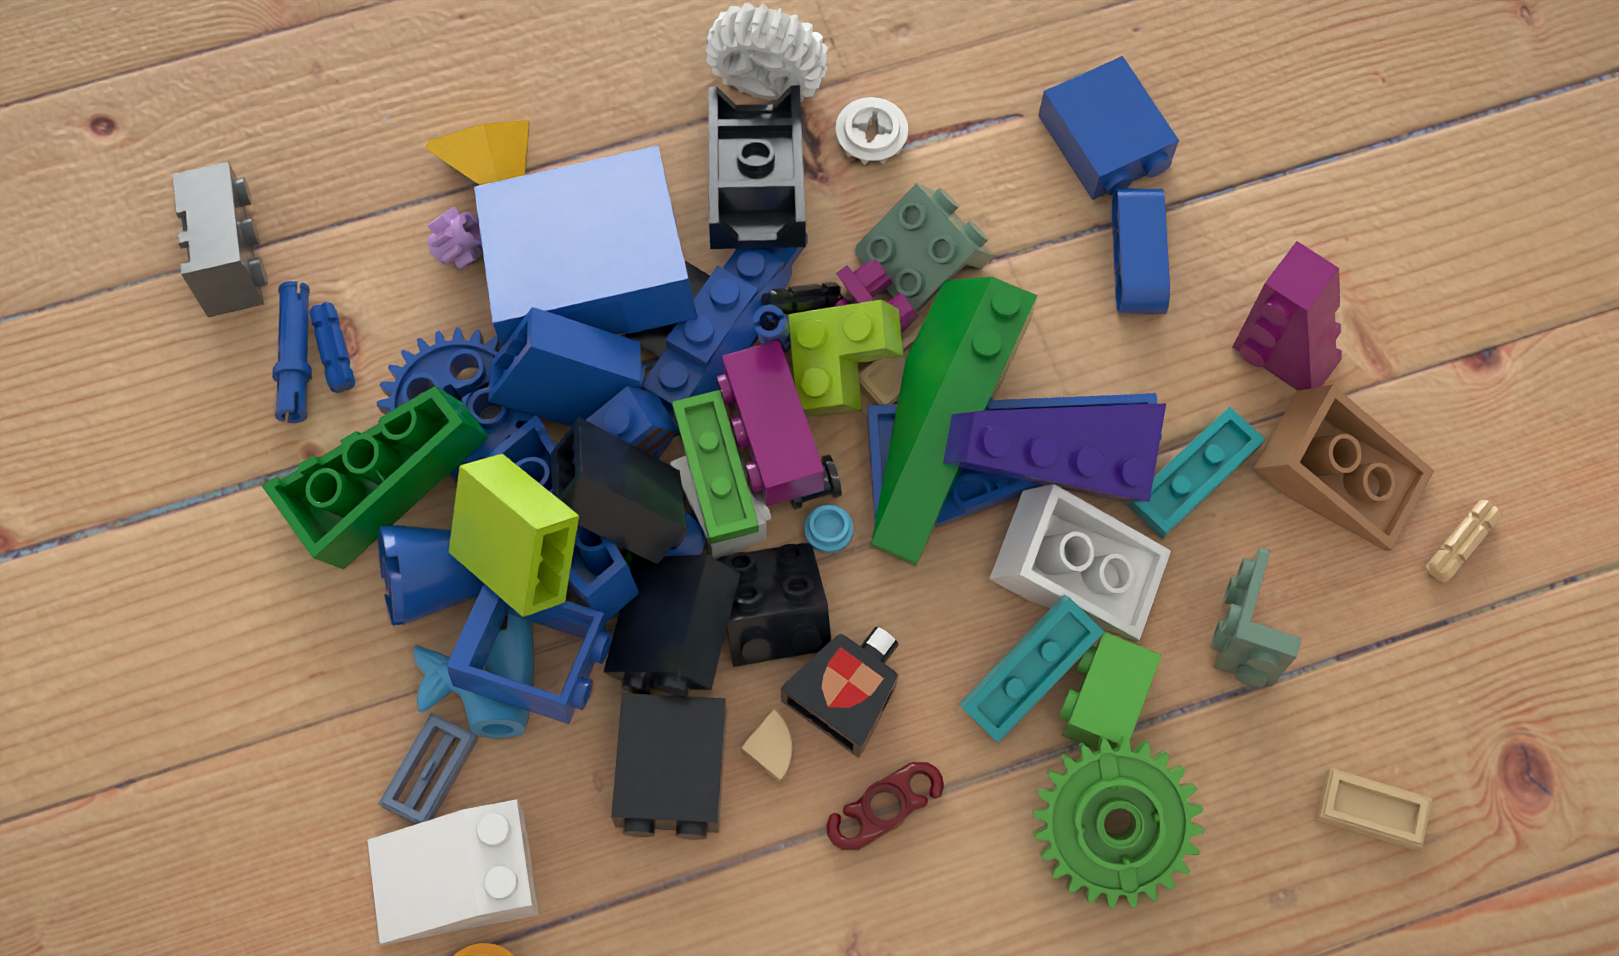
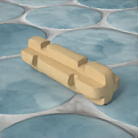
[1426,500,1502,583]

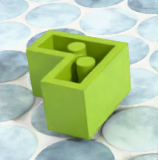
[788,300,903,417]

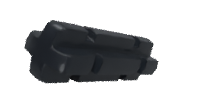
[760,282,844,316]

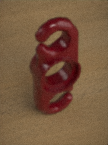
[826,762,944,850]

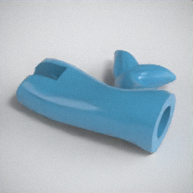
[413,596,534,739]

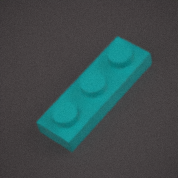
[1127,406,1265,539]
[958,594,1104,743]

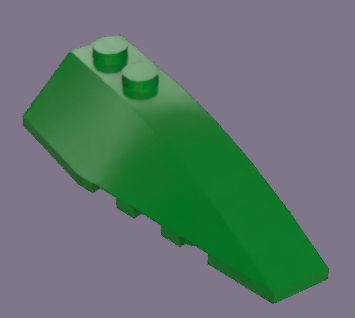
[871,277,1037,566]

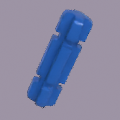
[309,302,356,393]

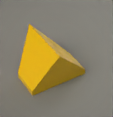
[425,120,529,185]

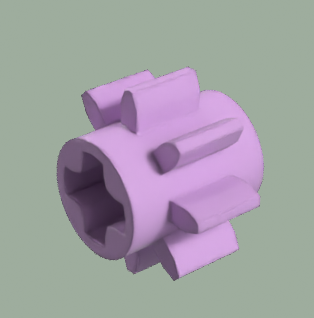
[428,207,483,270]

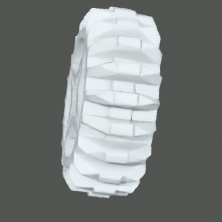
[705,3,828,102]

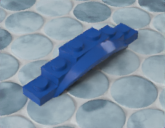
[640,233,808,459]

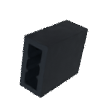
[551,417,688,565]
[603,554,740,696]
[611,693,727,840]

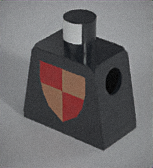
[781,627,899,758]

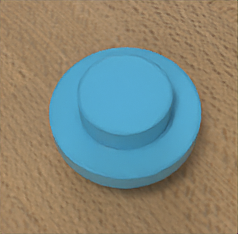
[804,505,854,553]

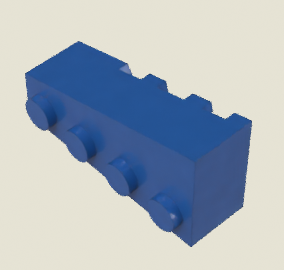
[483,414,639,622]

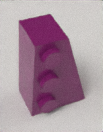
[1232,241,1342,391]
[716,340,824,507]

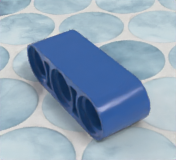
[1112,188,1170,314]

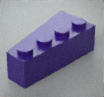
[943,403,1166,502]

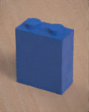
[1038,56,1179,200]
[488,307,645,426]

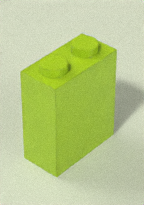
[449,454,579,617]

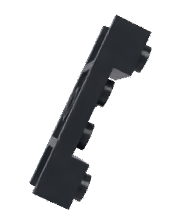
[708,85,806,249]

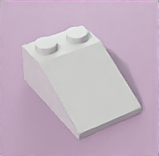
[989,484,1171,641]
[367,799,539,946]

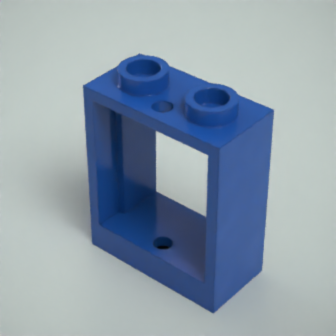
[446,584,612,724]

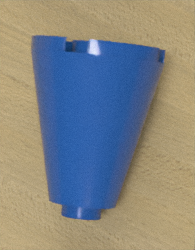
[377,525,484,626]

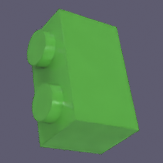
[1059,632,1162,750]

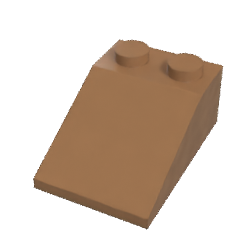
[1253,384,1434,551]

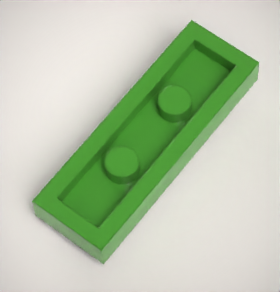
[672,390,759,544]

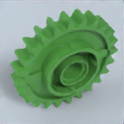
[1032,736,1204,908]

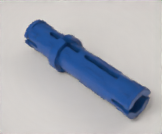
[272,281,312,423]
[753,305,791,353]

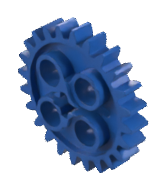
[377,328,533,483]

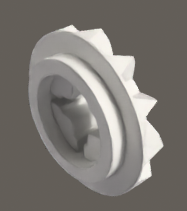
[836,97,908,166]

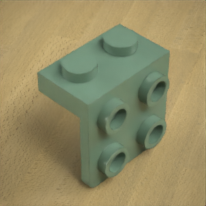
[855,183,994,313]
[1210,547,1302,687]

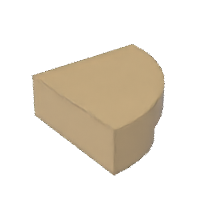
[741,709,792,784]

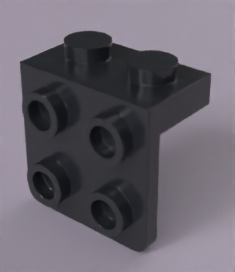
[717,543,831,667]

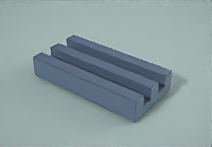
[378,713,478,824]

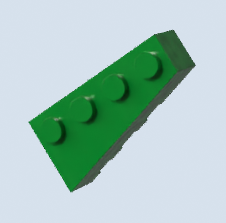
[261,386,489,569]

